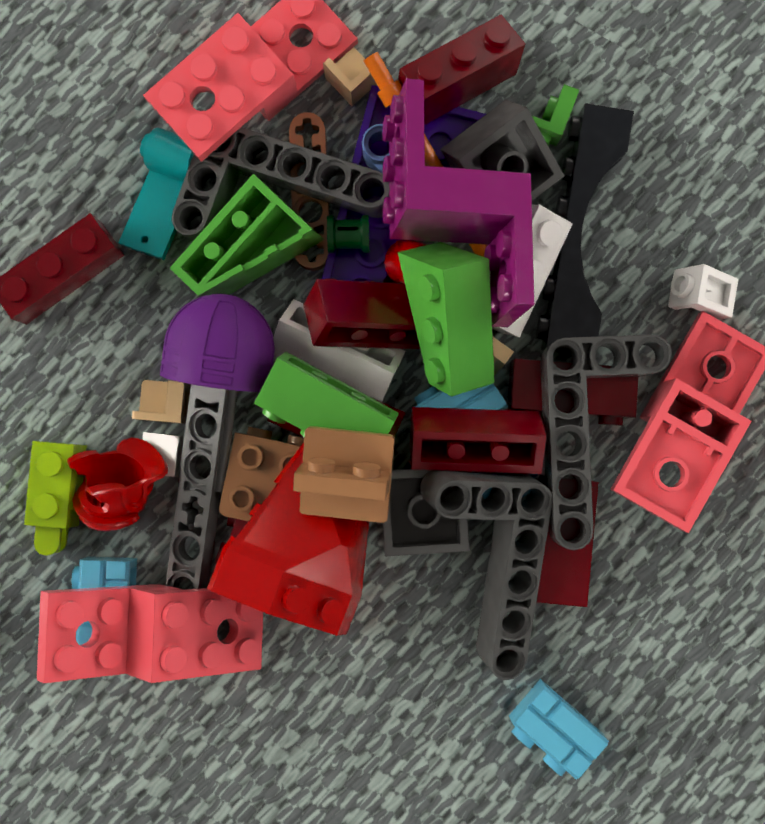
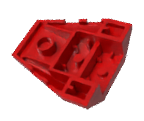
[207,443,369,636]

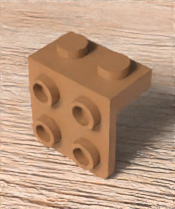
[219,426,304,521]

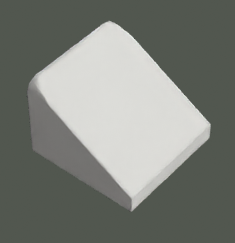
[143,432,184,477]

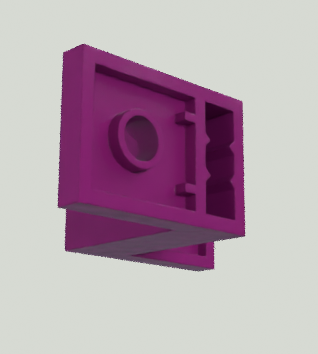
[382,78,535,328]

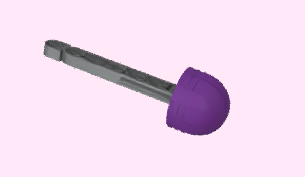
[160,294,275,589]

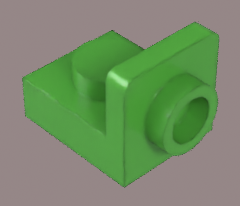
[532,84,579,146]

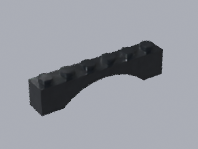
[536,103,634,355]

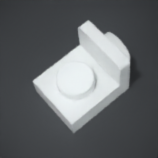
[668,264,738,319]

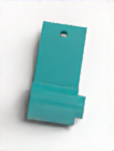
[118,127,194,260]

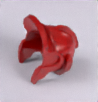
[67,437,168,531]

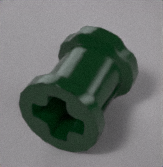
[327,215,369,253]

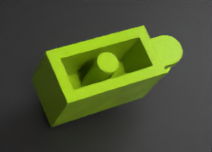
[24,441,87,556]

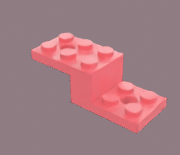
[143,0,358,162]
[610,311,765,533]
[37,584,263,683]

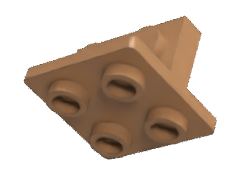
[293,426,395,523]

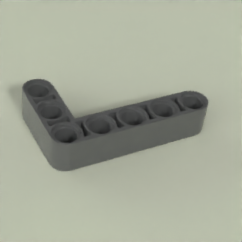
[172,127,390,241]
[540,334,672,550]
[421,470,552,680]

